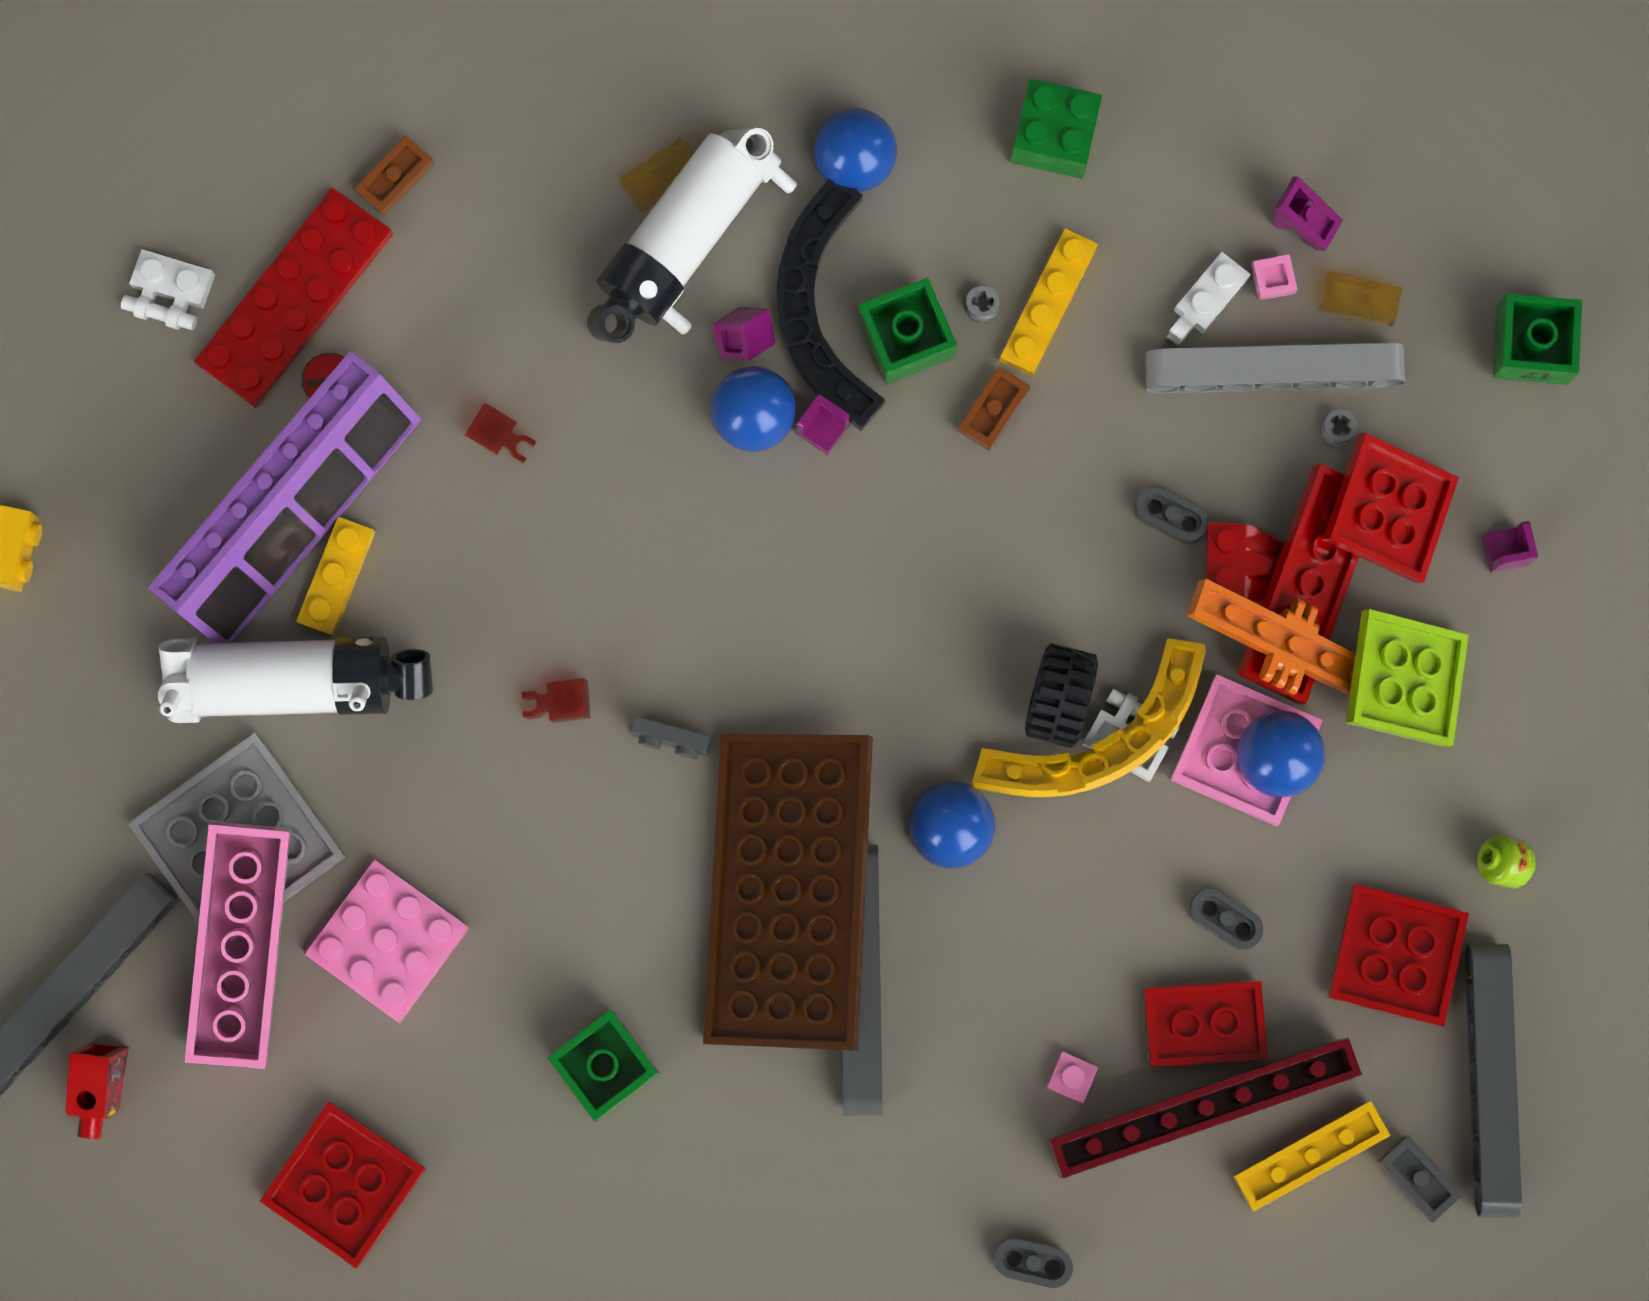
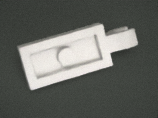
[1166,252,1251,346]

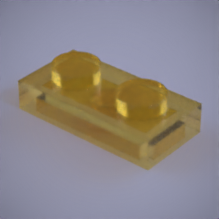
[619,138,693,213]
[1319,271,1402,327]

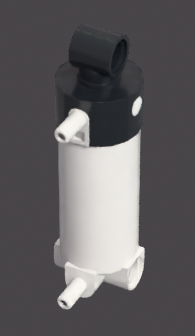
[587,128,797,343]
[158,636,433,723]

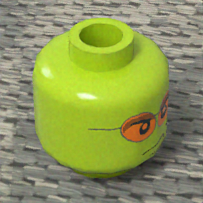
[1477,835,1536,888]

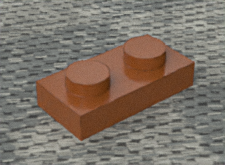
[354,135,434,216]
[958,366,1030,451]

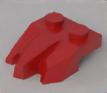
[1205,522,1285,606]

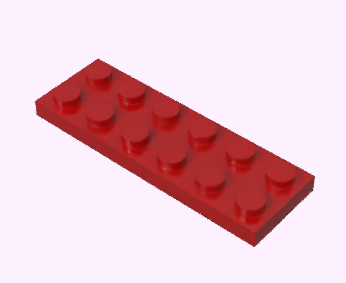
[193,187,393,409]
[1237,463,1359,704]

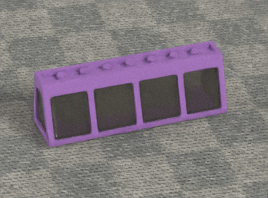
[148,350,422,643]

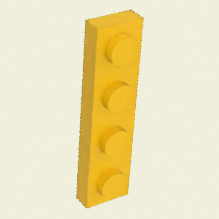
[999,228,1098,377]
[1232,1101,1391,1212]

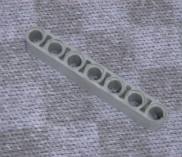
[1145,343,1406,394]

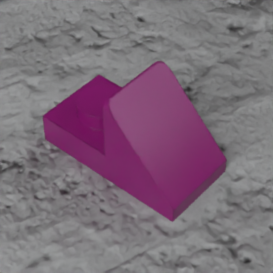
[1273,176,1343,251]

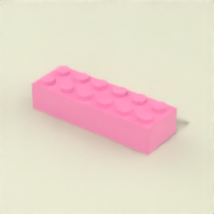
[185,821,291,1069]

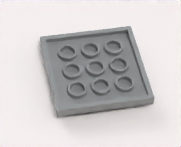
[128,732,346,924]

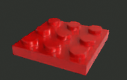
[1322,433,1459,583]
[1327,884,1469,1027]
[259,1102,427,1269]

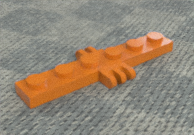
[1186,579,1356,696]

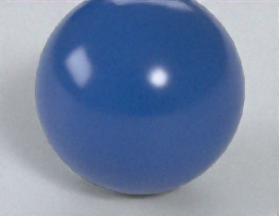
[814,108,897,193]
[711,366,796,452]
[1237,710,1325,797]
[909,782,995,868]

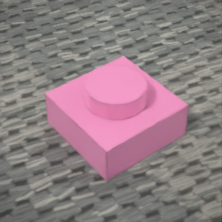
[1251,254,1298,301]
[1046,1051,1098,1104]

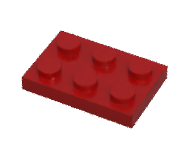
[1143,981,1268,1068]

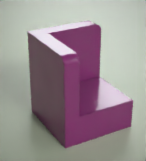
[713,307,775,361]
[797,394,850,456]
[1482,521,1538,573]

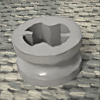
[965,285,999,323]
[1321,409,1358,447]

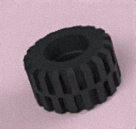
[1025,643,1098,748]

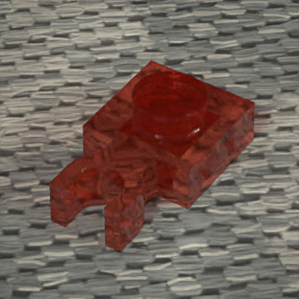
[464,402,536,464]
[521,678,591,723]

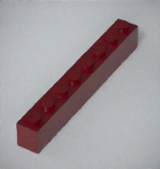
[1046,1037,1362,1178]

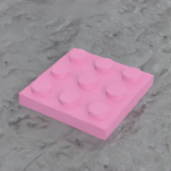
[1170,674,1323,827]
[304,859,469,1023]

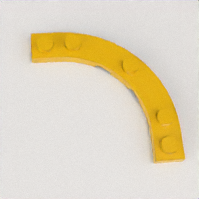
[972,638,1206,797]

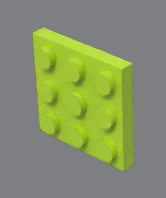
[1346,609,1469,747]

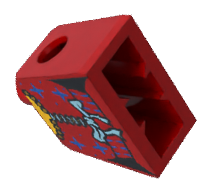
[65,1043,129,1139]

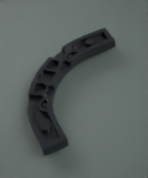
[777,179,885,432]

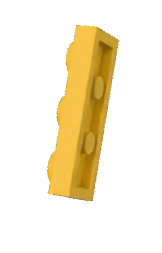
[296,517,376,637]

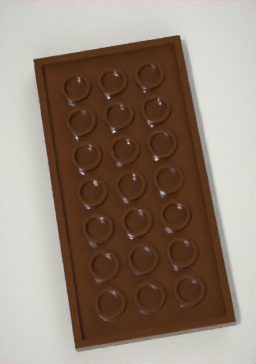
[703,734,873,1051]

